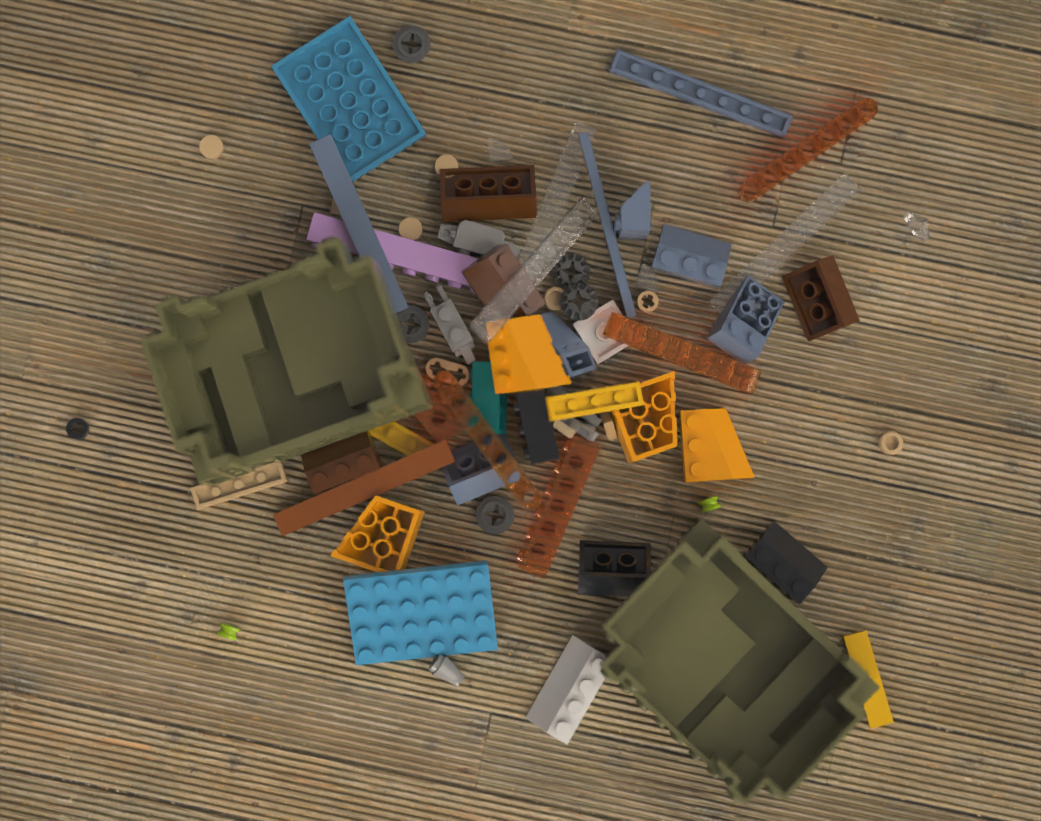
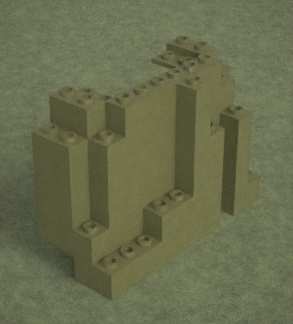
[141,236,434,487]
[600,518,880,806]

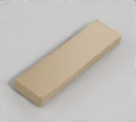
[190,461,288,510]

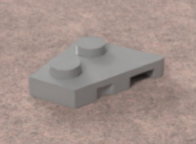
[561,417,599,443]

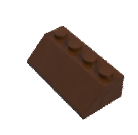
[440,165,537,222]

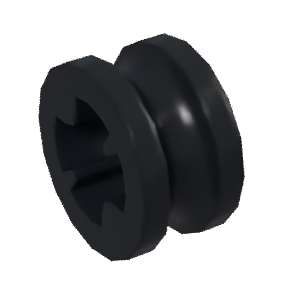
[66,418,89,440]

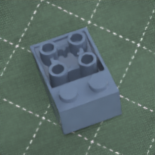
[707,275,785,365]
[540,311,597,380]

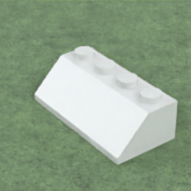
[525,635,607,745]

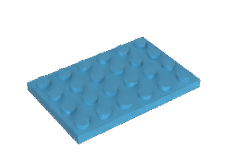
[271,16,427,182]
[343,560,498,665]

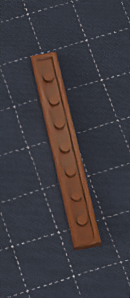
[273,439,456,536]

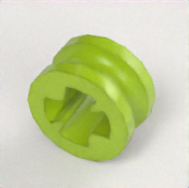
[698,496,721,513]
[216,622,240,641]

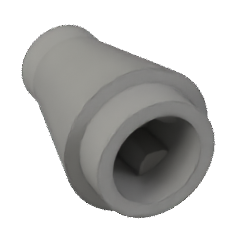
[428,654,465,687]

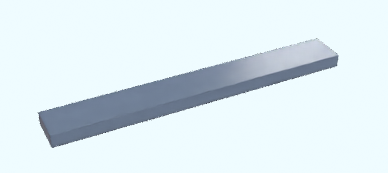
[609,49,793,139]
[578,132,636,319]
[309,134,409,314]

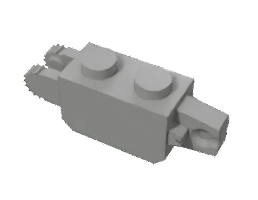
[438,220,521,258]
[423,284,476,365]

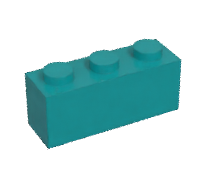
[469,362,507,434]

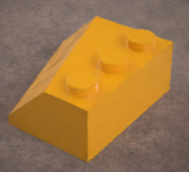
[485,314,572,394]
[609,371,677,464]
[678,408,755,483]
[330,495,425,572]

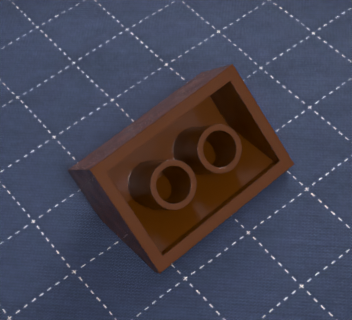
[461,244,546,321]
[782,255,860,342]
[301,431,383,494]

